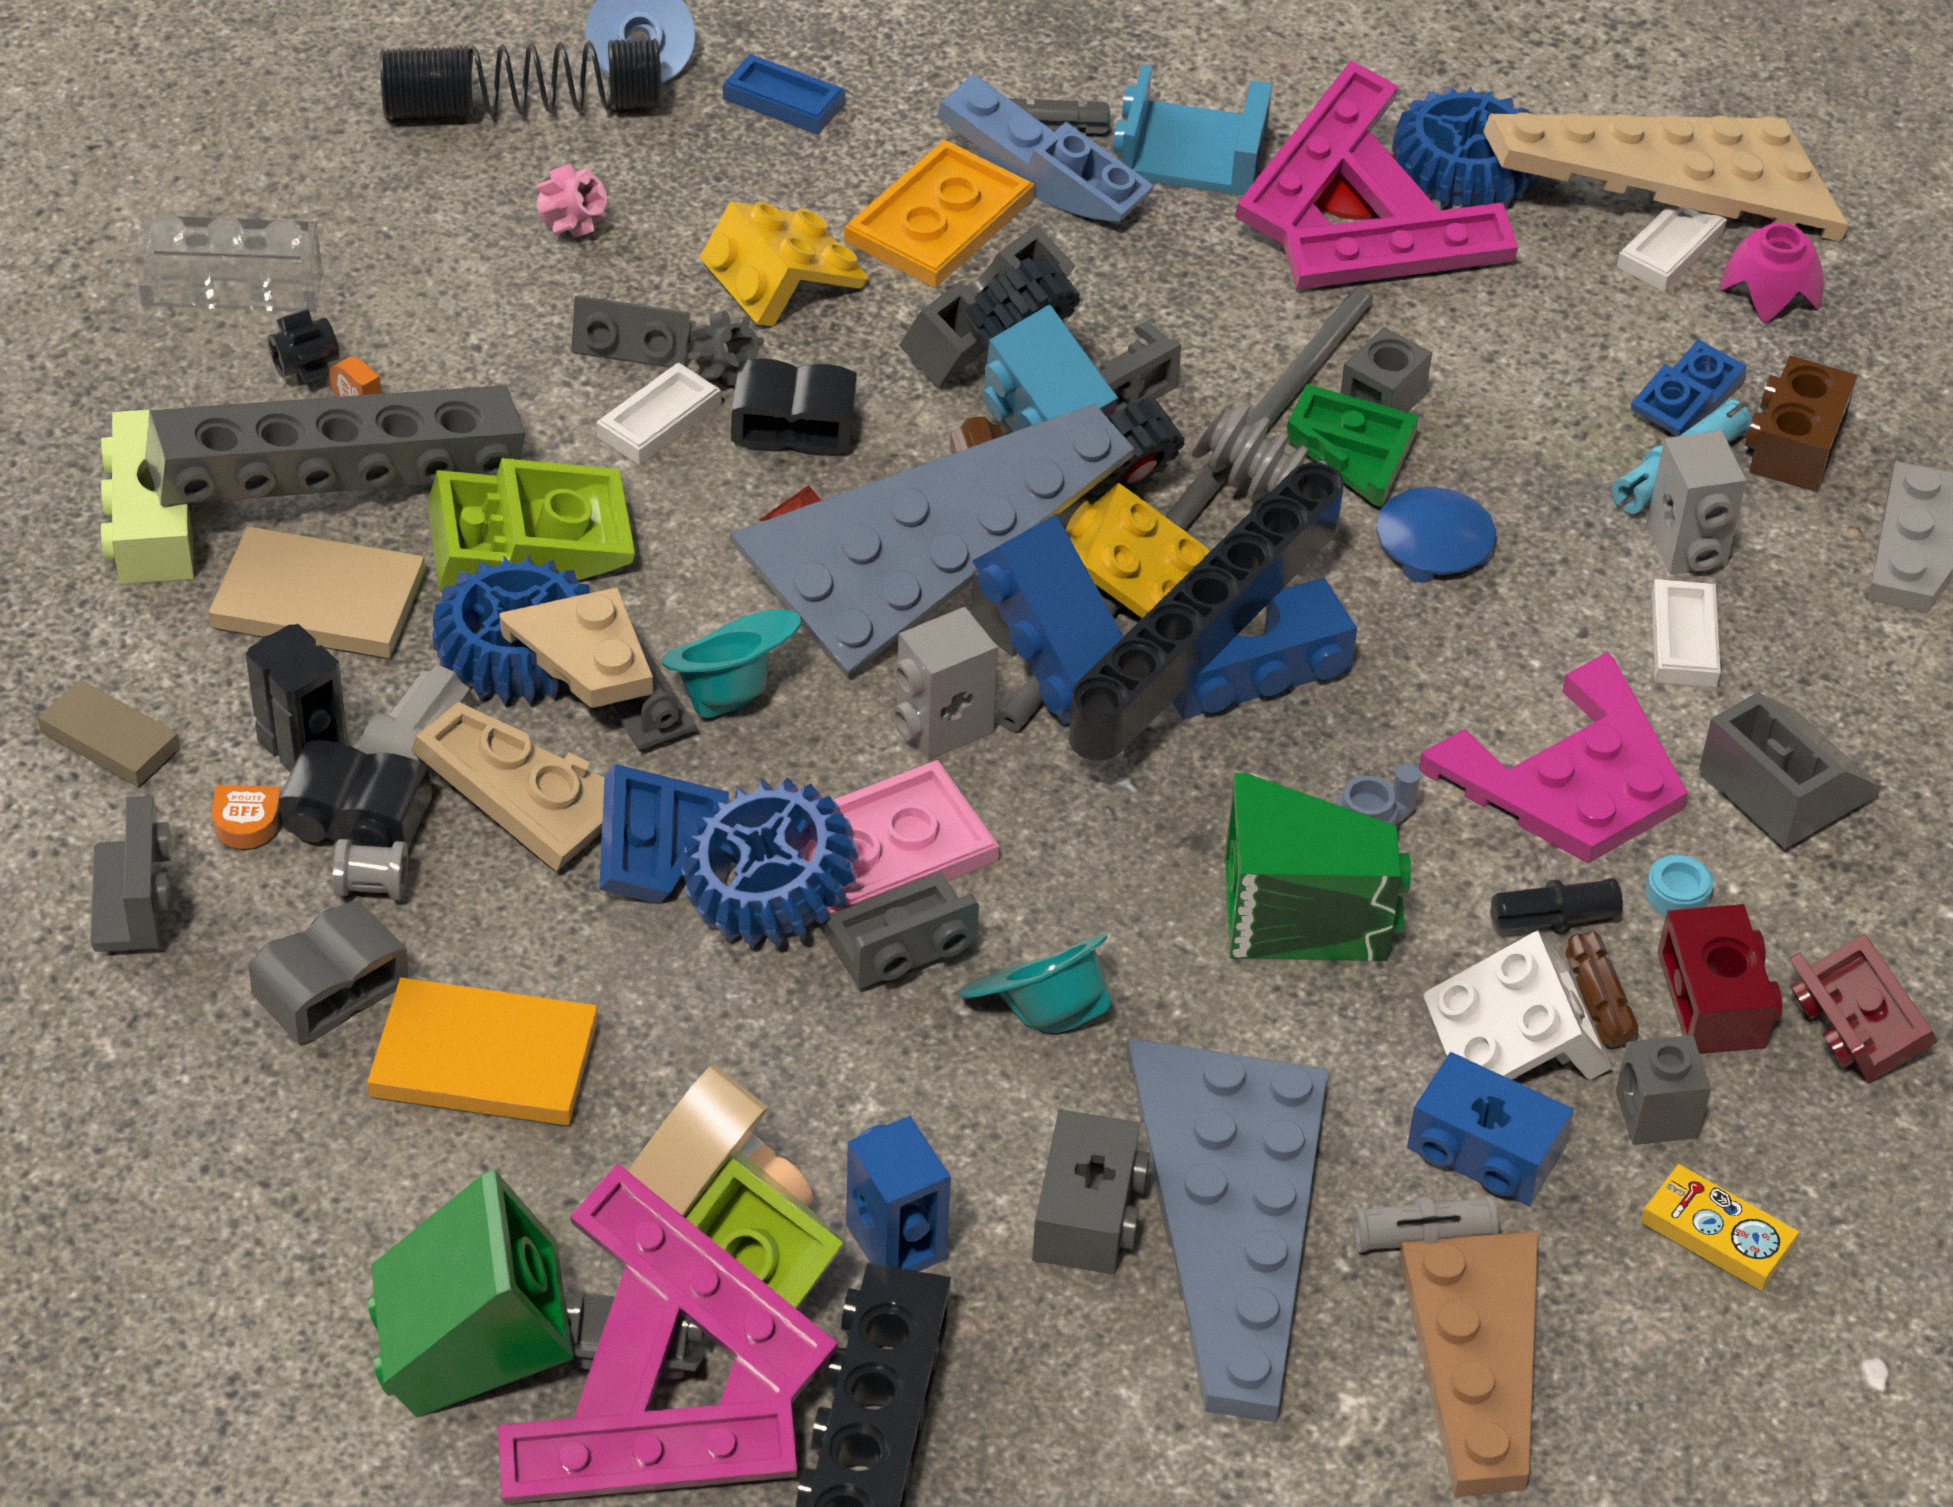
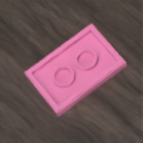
[803,760,999,914]

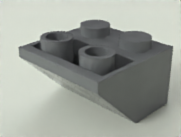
[1699,692,1881,849]

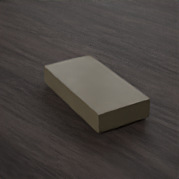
[38,679,180,787]

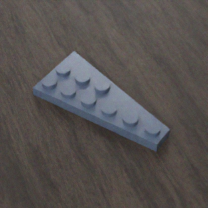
[730,403,1134,678]

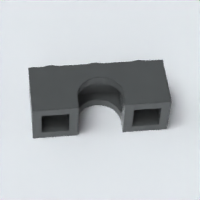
[899,224,1076,387]

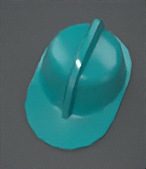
[662,609,801,718]
[958,933,1111,1033]

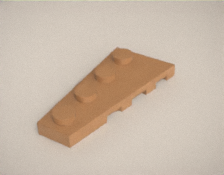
[1399,1231,1538,1497]

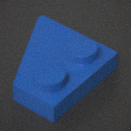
[599,764,729,904]

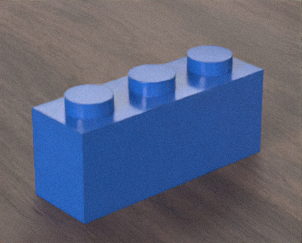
[972,514,1124,725]

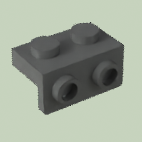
[90,796,172,952]
[823,872,979,989]

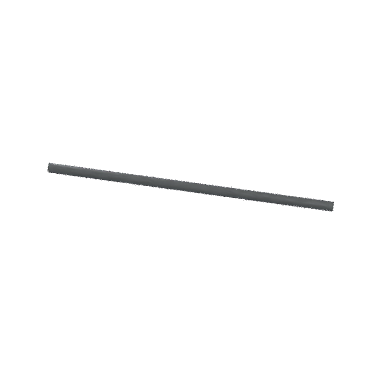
[999,286,1373,732]

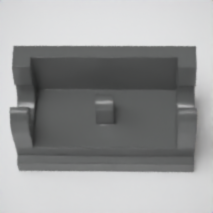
[1097,322,1182,413]

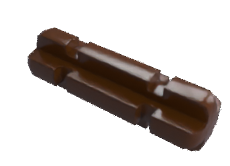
[1566,931,1639,1049]

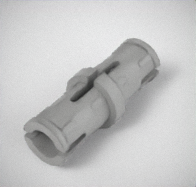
[1352,1196,1499,1253]

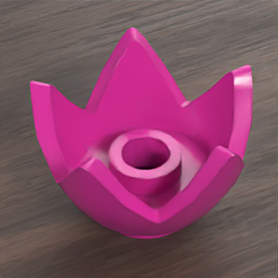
[1720,223,1824,323]

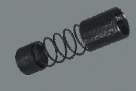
[380,37,662,121]

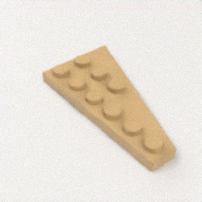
[1483,112,1849,242]

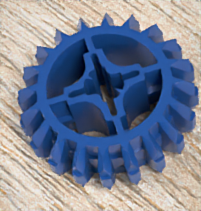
[1392,86,1538,209]
[432,555,591,706]
[681,777,860,949]

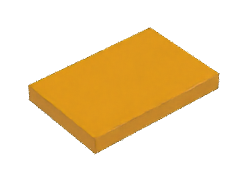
[844,139,1035,288]
[367,977,598,1126]

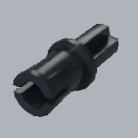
[1490,878,1623,931]

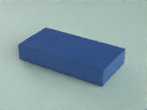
[723,54,845,135]

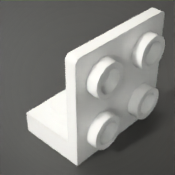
[1424,930,1612,1081]

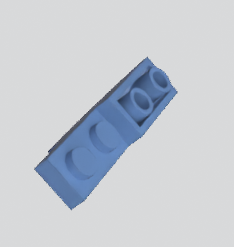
[936,74,1154,222]

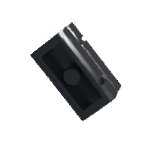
[245,623,348,773]

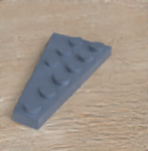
[1126,1038,1328,1423]

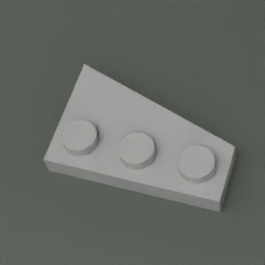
[1868,461,1953,613]

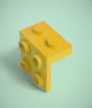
[699,201,868,327]
[1066,483,1209,618]

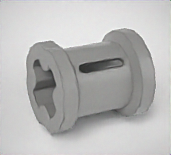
[333,839,408,901]

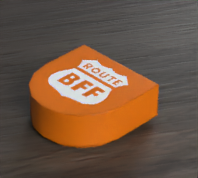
[329,356,382,397]
[212,785,281,849]

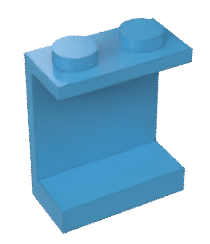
[1113,64,1272,196]

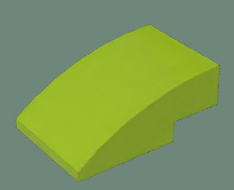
[427,458,635,591]
[686,1151,846,1309]

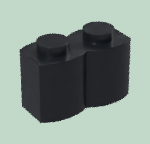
[731,358,857,456]
[278,740,432,848]

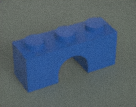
[1172,578,1357,720]

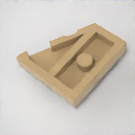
[500,587,653,708]

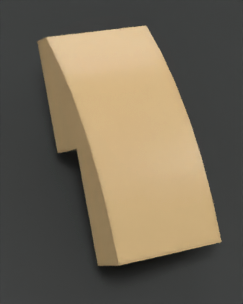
[628,1064,769,1218]

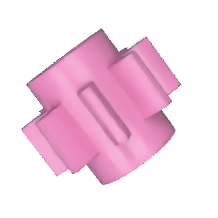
[537,164,607,238]

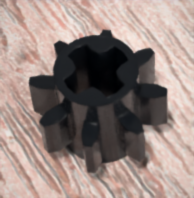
[267,309,340,385]

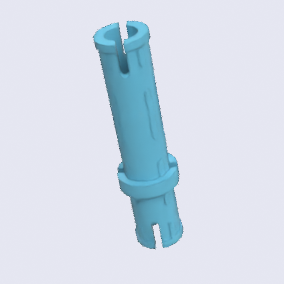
[1612,399,1752,514]

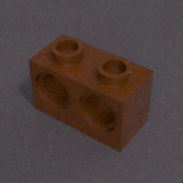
[1745,355,1858,492]

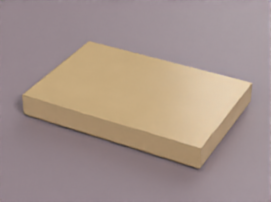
[208,526,426,658]

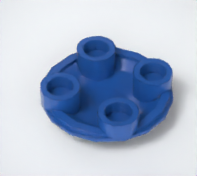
[1376,486,1496,583]

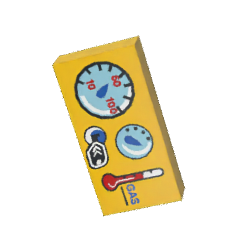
[1641,1164,1799,1291]

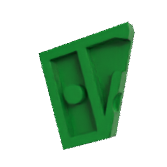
[1287,384,1419,507]

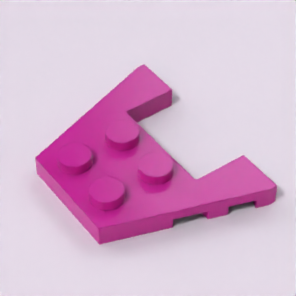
[1419,652,1688,863]

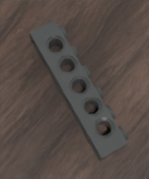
[145,385,525,505]

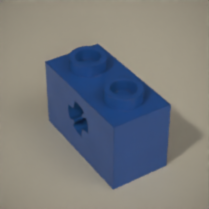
[1407,1051,1574,1207]
[846,1116,951,1271]

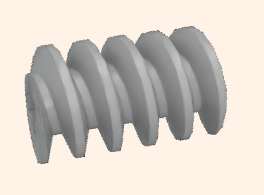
[1191,402,1327,502]

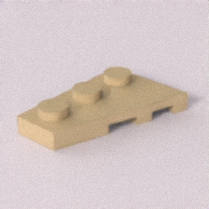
[411,702,605,872]

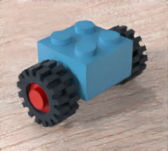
[965,254,1185,502]

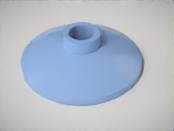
[585,0,695,84]

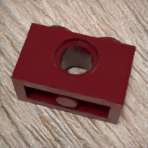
[1657,904,1783,1054]

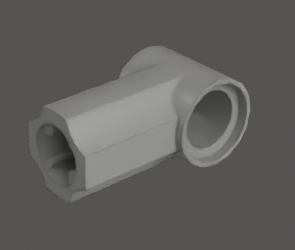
[359,665,471,780]

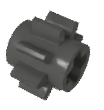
[688,311,764,386]

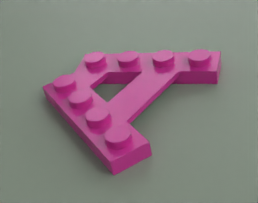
[1235,60,1518,290]
[497,1163,838,1504]

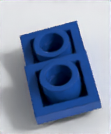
[1631,339,1747,436]

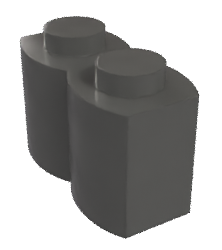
[248,901,409,1043]

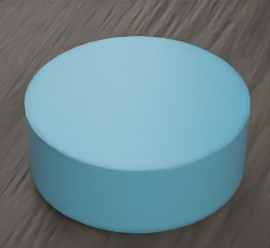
[1645,855,1713,916]

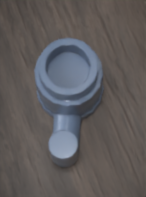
[1337,764,1421,826]

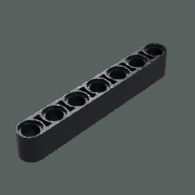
[1069,462,1344,761]

